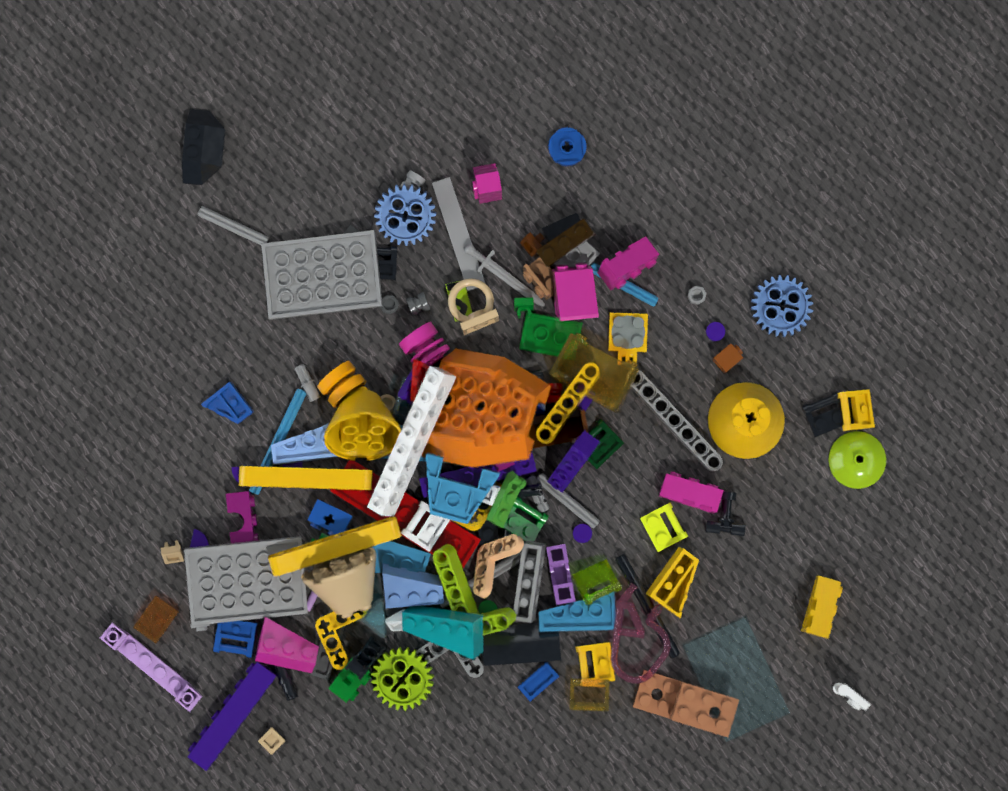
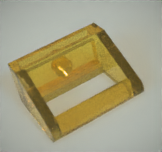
[569,678,609,711]

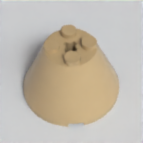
[301,547,376,618]

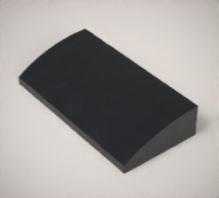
[483,623,561,666]

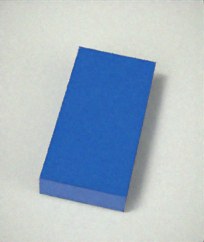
[518,662,559,702]

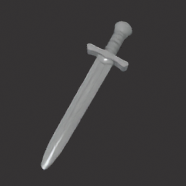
[465,244,545,307]

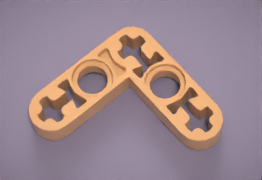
[473,534,524,598]

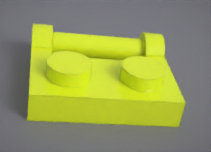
[640,502,688,552]

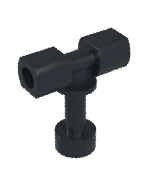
[706,491,746,536]

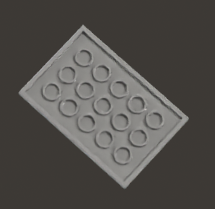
[261,230,383,320]
[184,536,308,626]

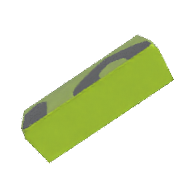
[445,281,472,322]

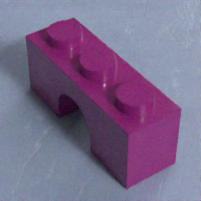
[226,491,259,543]

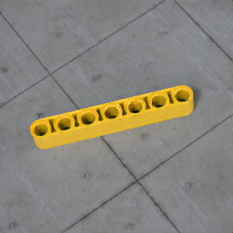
[239,466,372,490]
[268,517,402,576]

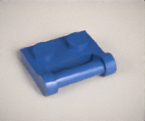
[213,621,258,658]

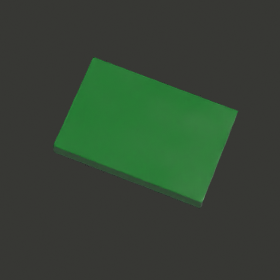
[519,312,583,360]

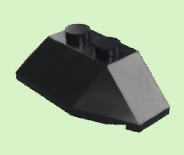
[182,109,226,185]

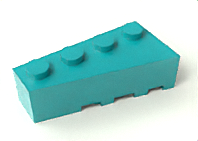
[402,606,483,660]

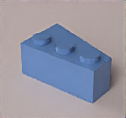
[382,563,444,608]

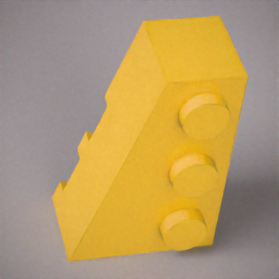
[645,547,699,619]
[801,575,843,639]

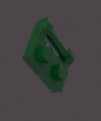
[587,419,624,470]

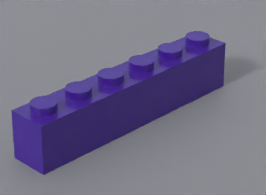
[188,662,277,771]

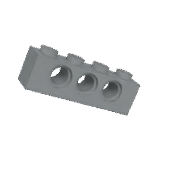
[514,541,546,623]

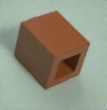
[712,344,743,374]

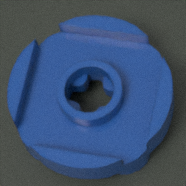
[548,128,586,166]

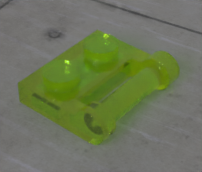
[571,559,622,606]

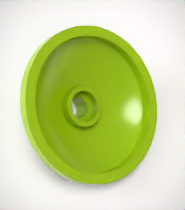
[828,431,886,489]

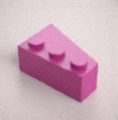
[472,163,502,204]
[597,236,659,290]
[659,471,724,514]
[255,617,319,673]

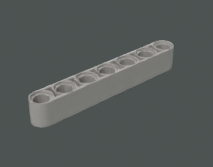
[626,369,723,472]

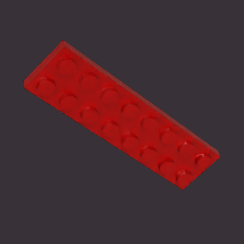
[330,460,481,568]

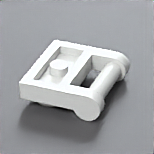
[401,501,450,552]
[833,683,871,710]

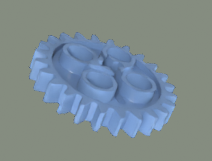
[374,183,436,246]
[751,275,813,337]

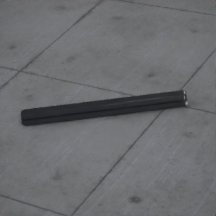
[615,554,680,659]

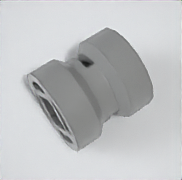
[400,170,426,190]

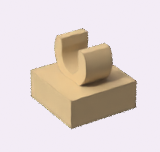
[161,540,184,564]

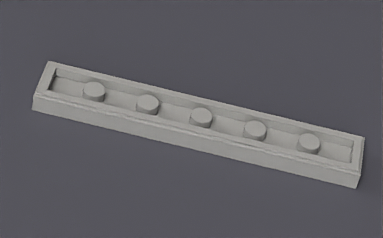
[432,177,485,291]

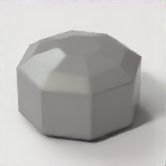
[687,286,706,305]

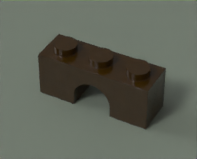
[536,218,596,267]

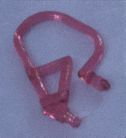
[611,583,670,684]

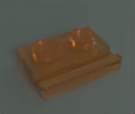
[133,596,179,644]

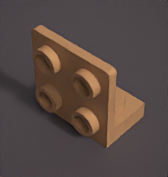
[523,257,554,300]

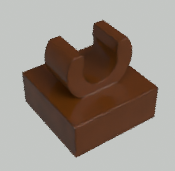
[520,232,545,257]

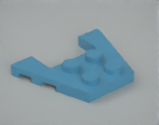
[425,453,500,524]

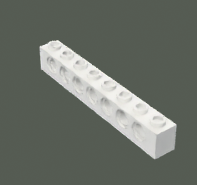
[367,366,457,517]

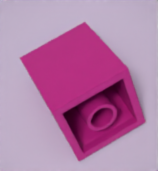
[552,263,599,321]

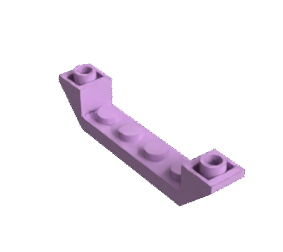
[100,623,203,712]

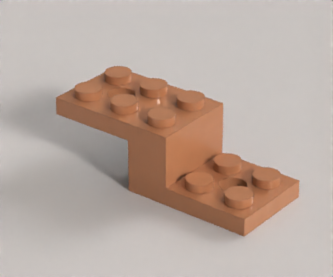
[633,670,739,737]

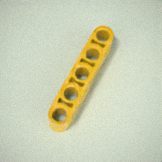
[536,363,600,444]

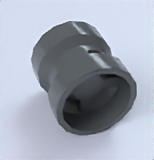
[406,292,430,316]

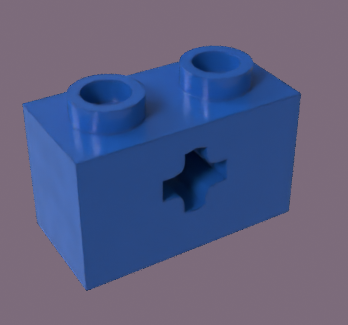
[308,499,353,536]

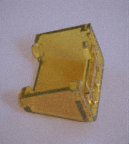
[549,333,640,414]

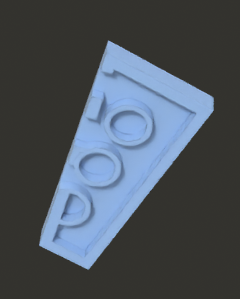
[271,423,338,465]

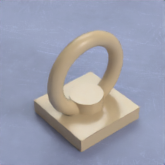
[448,279,499,335]

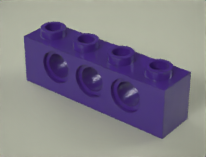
[547,430,600,493]

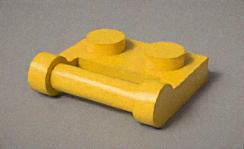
[837,389,875,431]
[575,642,615,685]

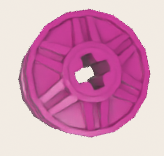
[398,321,450,366]

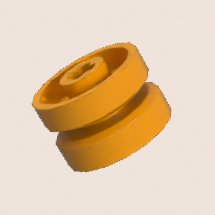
[317,361,367,408]

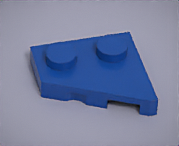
[201,382,254,424]

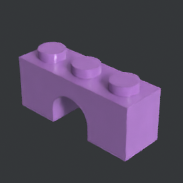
[546,544,575,605]

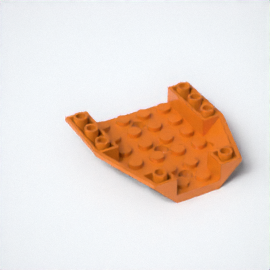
[422,349,551,468]

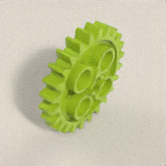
[371,647,434,711]

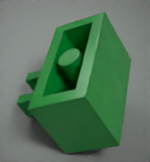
[328,657,371,703]

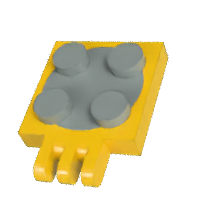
[608,313,648,365]

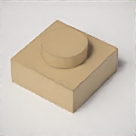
[258,727,286,755]

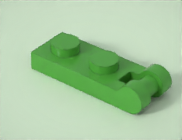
[486,471,526,528]

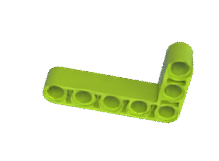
[433,544,516,635]

